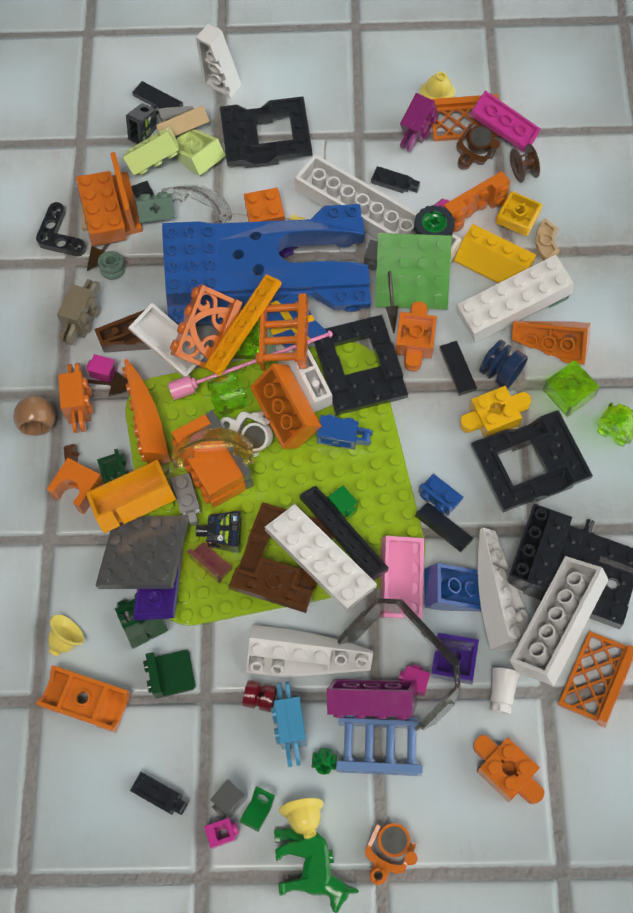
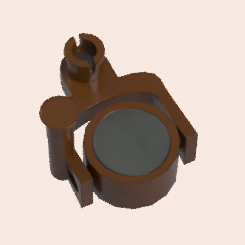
[456,124,500,170]

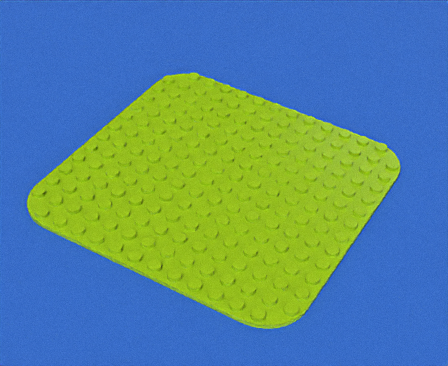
[125,342,426,626]

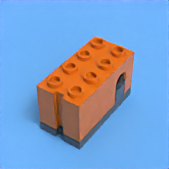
[171,410,254,508]

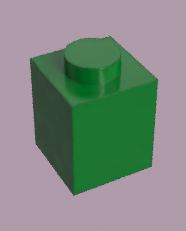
[328,485,358,518]

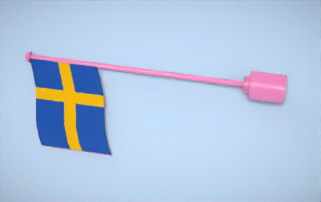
[168,294,333,400]

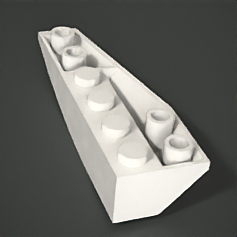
[273,336,333,412]
[478,528,529,652]
[246,625,373,678]

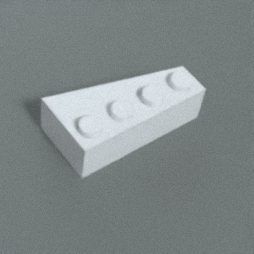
[196,24,242,98]

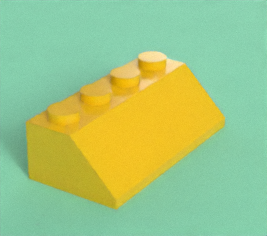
[454,224,536,283]

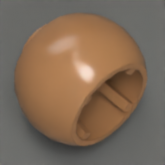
[13,396,56,436]

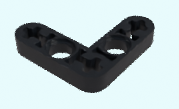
[36,202,86,257]

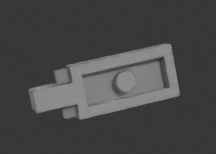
[170,473,200,527]

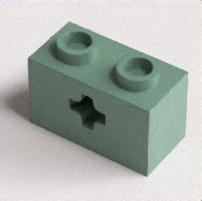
[136,191,175,223]

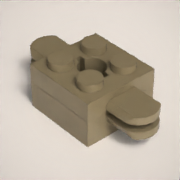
[57,279,100,345]

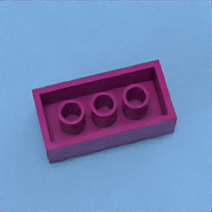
[327,679,417,720]

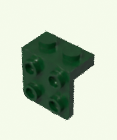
[143,650,196,699]

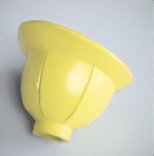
[420,72,455,99]
[48,615,85,656]
[279,798,324,839]

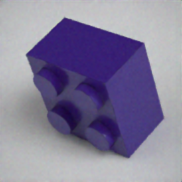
[431,633,479,685]

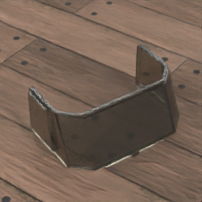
[337,598,460,731]

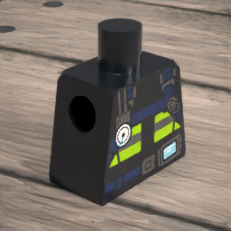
[126,103,159,144]
[196,511,242,553]

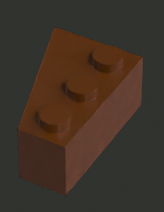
[94,310,151,353]

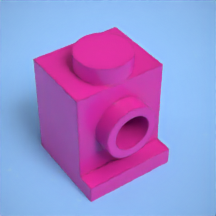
[204,818,239,850]

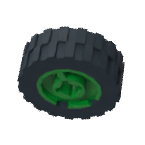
[414,205,455,235]

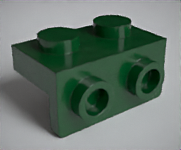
[97,449,129,484]

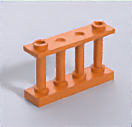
[256,293,309,371]

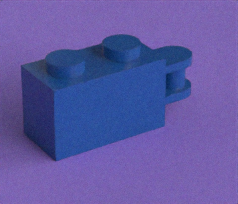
[317,415,373,450]

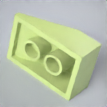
[175,128,226,175]

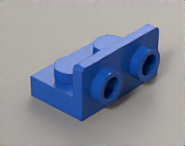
[418,473,463,516]

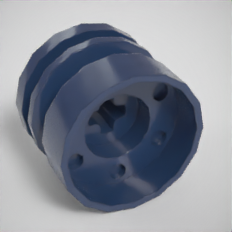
[479,339,528,389]

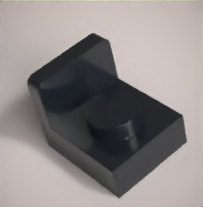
[131,181,154,200]

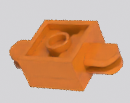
[395,301,437,372]
[58,363,94,433]
[473,735,545,805]

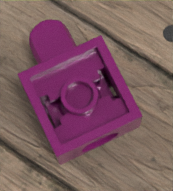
[400,93,438,152]

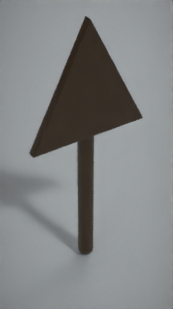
[87,243,110,271]
[386,271,398,333]
[87,371,128,396]

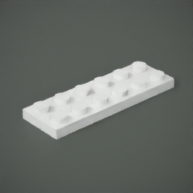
[265,504,377,612]

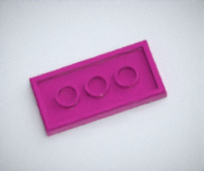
[469,90,541,153]

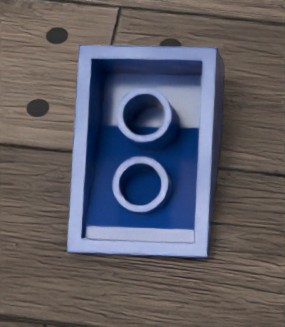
[424,563,482,612]

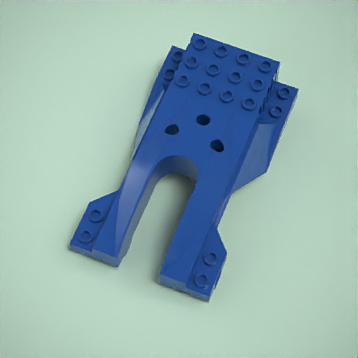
[162,204,371,327]

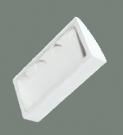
[128,303,204,377]

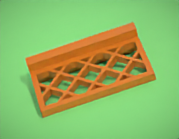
[431,94,501,141]
[110,152,143,236]
[558,631,633,728]

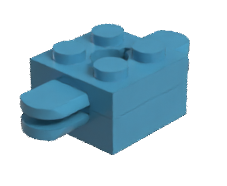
[271,681,307,768]

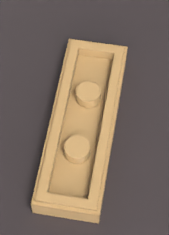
[156,105,210,136]

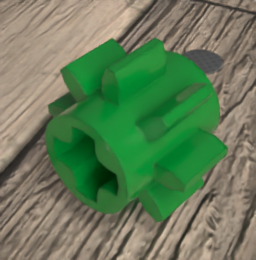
[311,748,337,775]

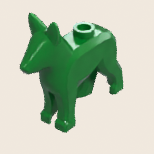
[274,828,359,913]

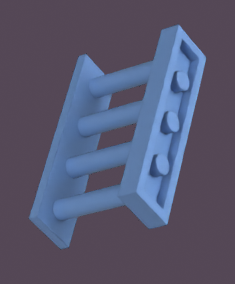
[337,715,423,776]

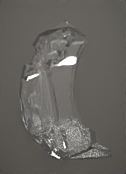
[162,184,232,223]

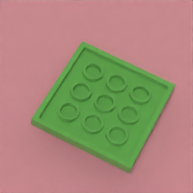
[375,233,452,309]

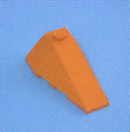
[512,321,591,365]

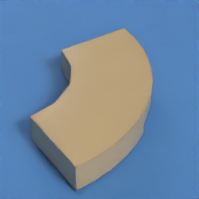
[535,218,560,261]

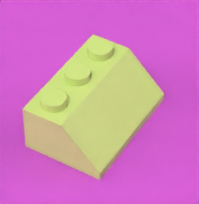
[123,126,179,175]

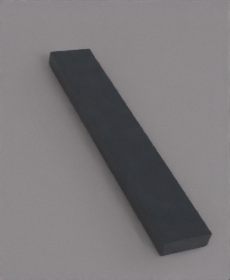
[300,485,389,580]

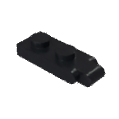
[130,772,188,815]

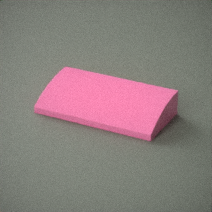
[379,536,424,619]

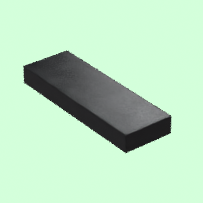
[132,81,183,109]
[439,341,477,396]
[415,502,474,552]

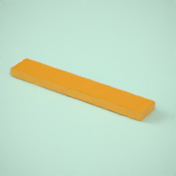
[204,274,282,376]

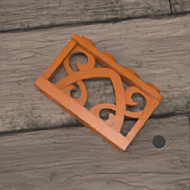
[170,284,243,370]

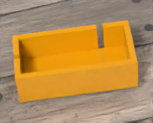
[86,460,176,533]

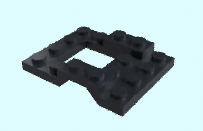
[220,96,313,168]
[314,315,408,416]
[470,410,593,513]

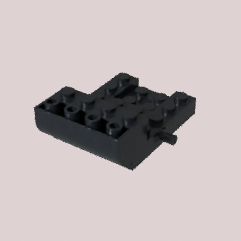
[507,503,633,629]

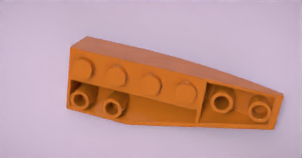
[122,359,171,465]

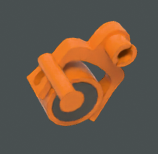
[365,823,418,885]

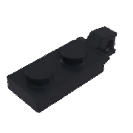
[371,166,420,193]

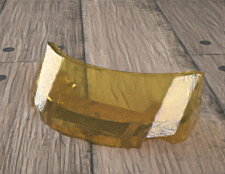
[171,428,254,468]

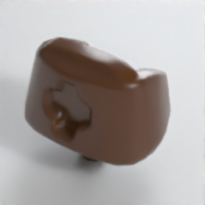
[64,444,80,462]

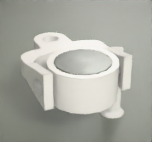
[220,410,273,457]

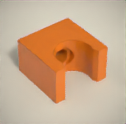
[46,458,104,515]

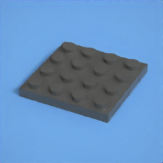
[96,516,189,589]

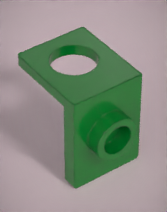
[240,786,275,832]

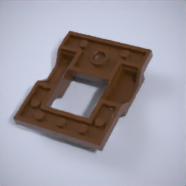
[229,502,333,613]

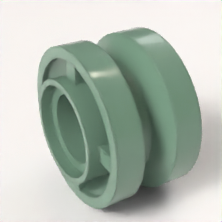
[98,251,125,279]

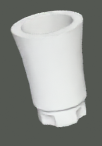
[490,667,521,714]

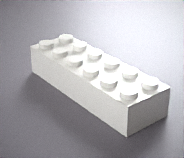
[457,255,574,343]
[510,556,608,686]

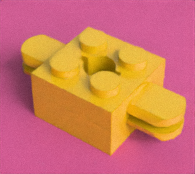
[460,386,531,438]

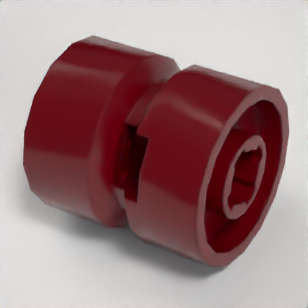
[242,680,277,713]

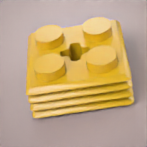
[496,191,543,236]

